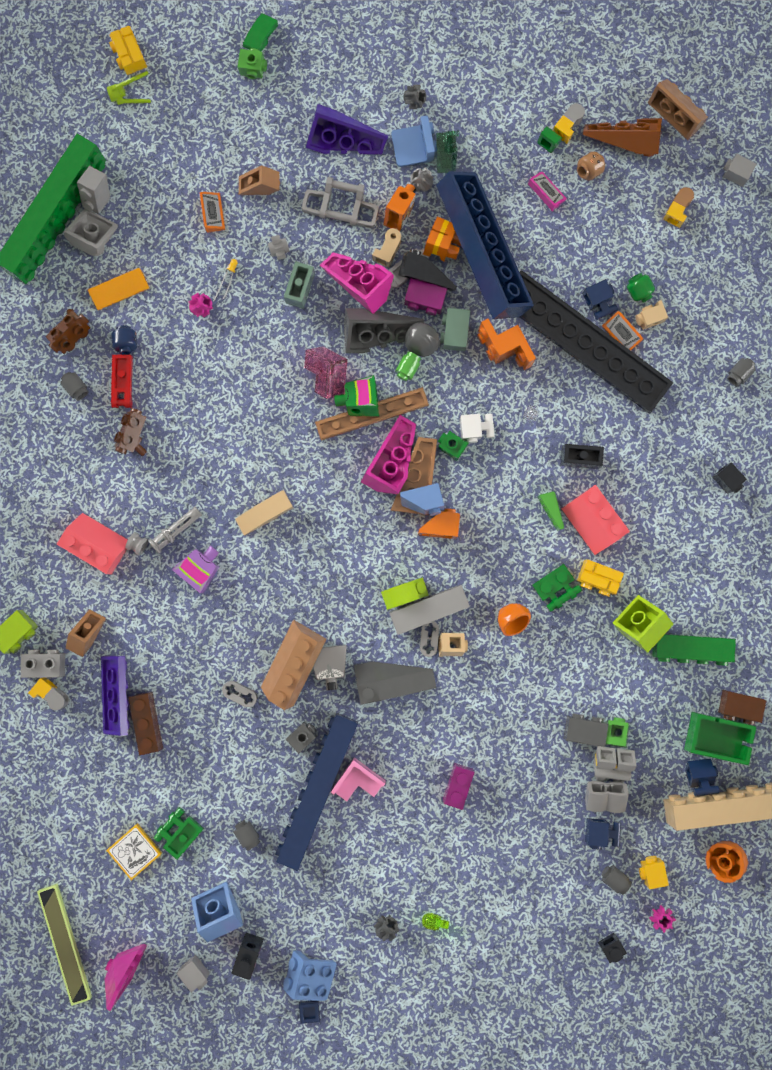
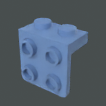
[391,115,437,167]
[283,950,337,1001]

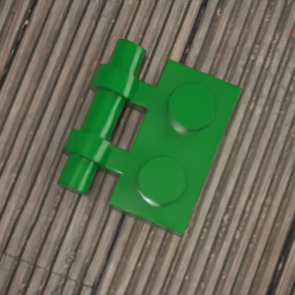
[532,564,582,612]
[153,807,204,860]

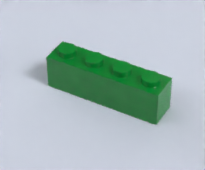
[652,634,736,666]

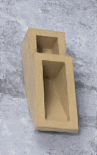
[235,490,294,536]

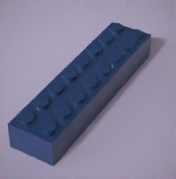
[436,171,534,319]

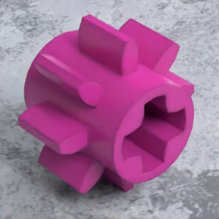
[188,293,213,317]
[649,905,676,933]

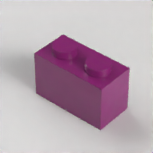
[404,279,447,316]
[443,763,475,810]

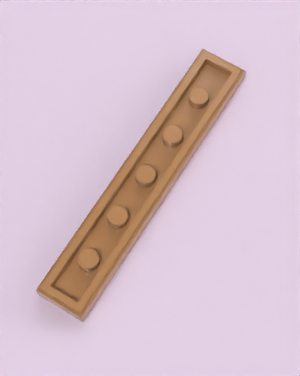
[315,387,429,441]

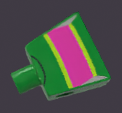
[334,375,379,417]

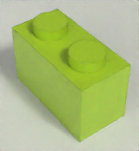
[0,610,38,654]

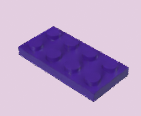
[101,656,129,736]

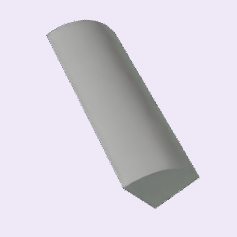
[389,585,470,635]

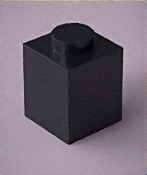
[712,462,747,494]

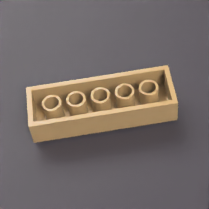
[663,782,772,831]

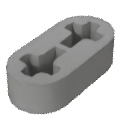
[420,621,439,657]
[222,681,258,707]

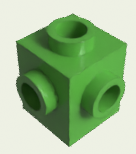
[237,48,267,79]

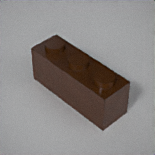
[128,692,163,756]

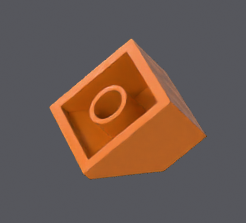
[418,509,460,539]

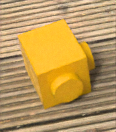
[639,856,669,889]

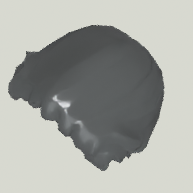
[405,323,441,357]

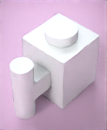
[460,414,495,444]

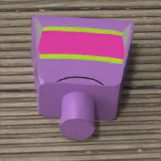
[172,546,219,593]

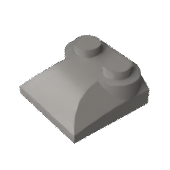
[64,208,118,256]

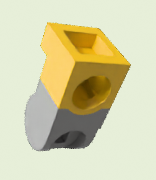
[553,103,585,144]
[28,677,69,710]

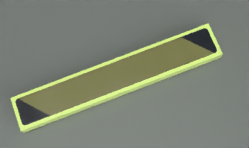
[37,883,92,1006]

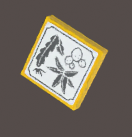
[106,823,162,880]

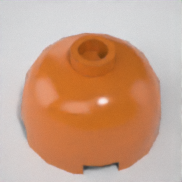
[705,841,748,883]

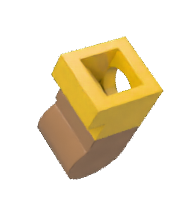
[663,187,694,228]

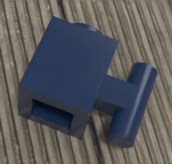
[582,279,618,320]
[685,758,719,796]
[585,818,621,850]

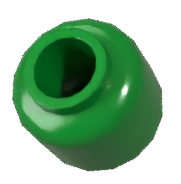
[627,273,655,303]

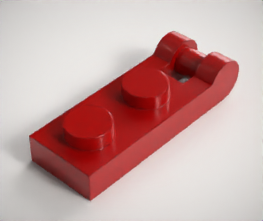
[111,355,133,408]

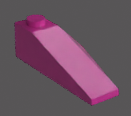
[320,253,394,314]
[361,415,416,494]
[105,944,147,1011]

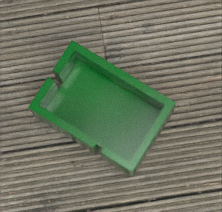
[684,711,756,766]

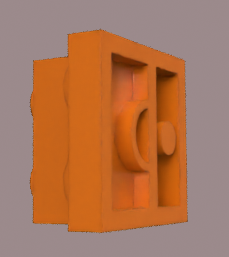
[477,319,536,370]

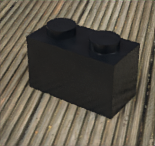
[560,444,604,469]

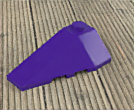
[306,104,388,154]

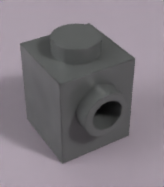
[286,722,317,754]

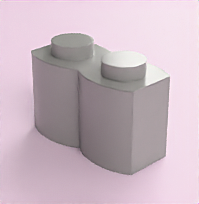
[585,781,629,813]

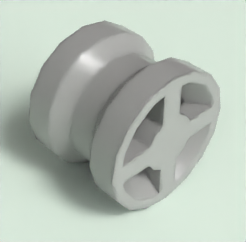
[125,532,149,556]

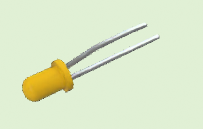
[213,259,238,301]

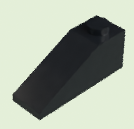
[398,249,457,291]

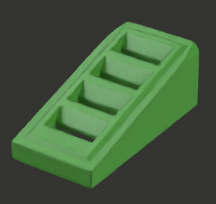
[538,491,564,531]

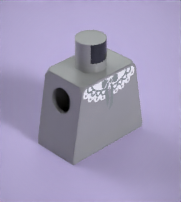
[313,645,347,690]

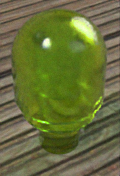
[422,913,449,931]

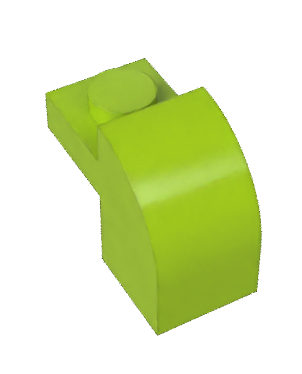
[381,577,429,610]

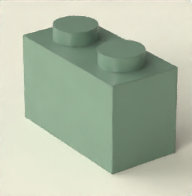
[284,261,315,309]
[440,308,470,352]

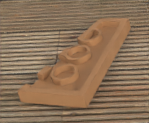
[390,437,437,515]

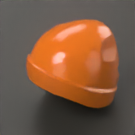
[498,603,531,636]

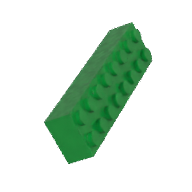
[0,133,106,284]

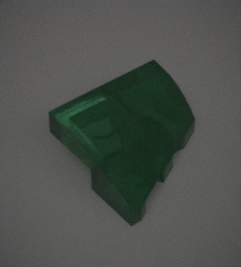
[436,130,459,173]

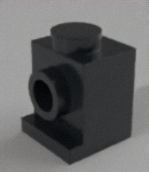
[597,933,627,963]

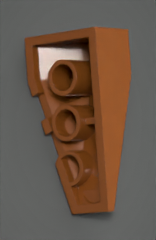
[583,118,662,157]

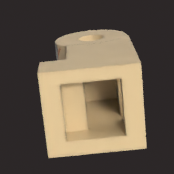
[372,228,401,268]

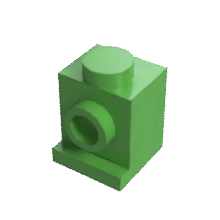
[606,717,629,748]

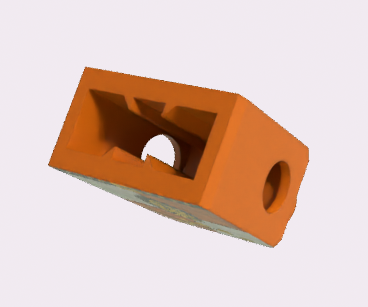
[383,184,416,232]

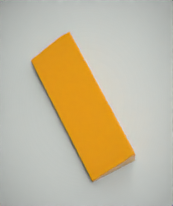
[88,268,150,310]

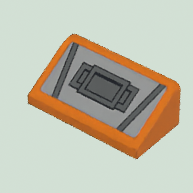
[200,192,225,233]
[602,311,643,351]

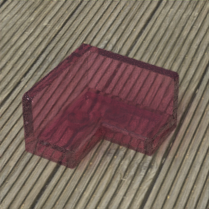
[304,347,348,399]

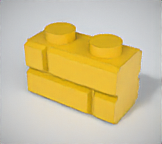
[109,26,147,75]
[577,559,624,597]

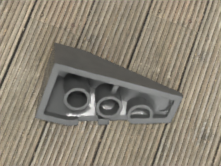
[344,308,424,353]
[354,661,437,705]

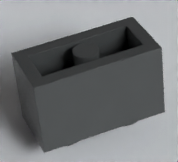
[563,713,609,747]

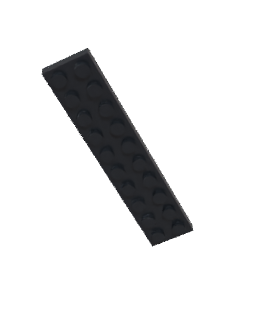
[519,270,674,414]

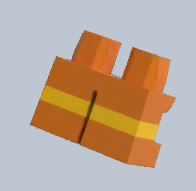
[423,216,461,262]

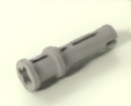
[148,506,202,554]

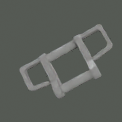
[302,177,379,228]

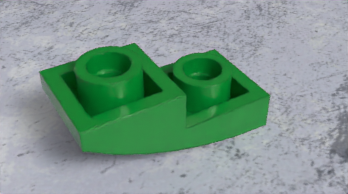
[243,13,278,51]

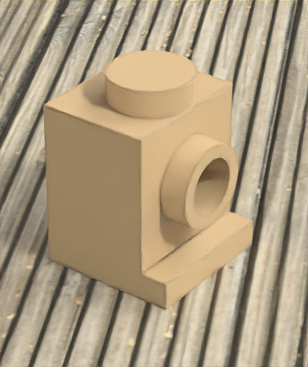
[635,300,668,330]
[438,633,468,657]

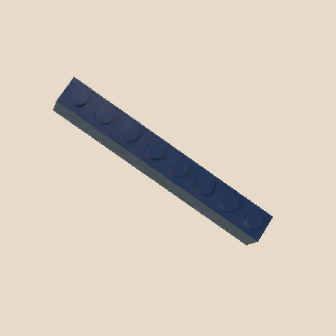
[275,713,358,871]

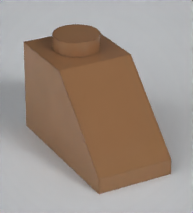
[239,165,280,195]
[66,609,106,657]

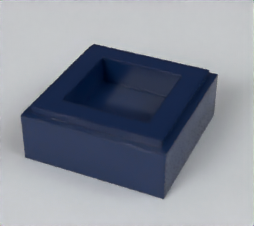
[299,1000,320,1024]

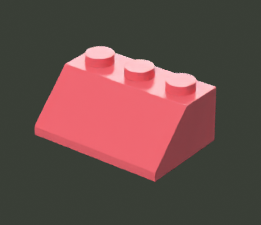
[561,485,630,555]
[57,513,128,575]

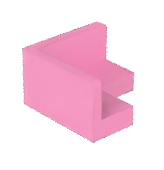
[331,757,386,801]

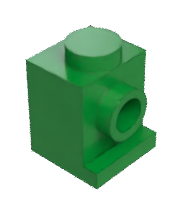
[438,431,469,461]

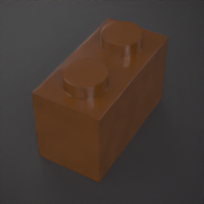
[718,690,767,725]

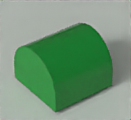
[537,126,562,153]

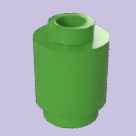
[395,352,421,381]

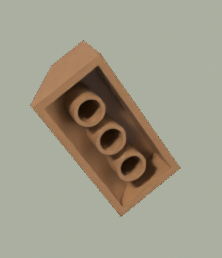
[261,620,326,710]

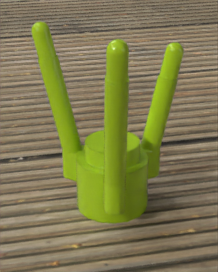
[107,71,151,105]

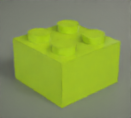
[613,595,674,653]

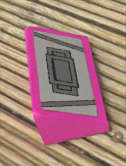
[528,172,567,211]

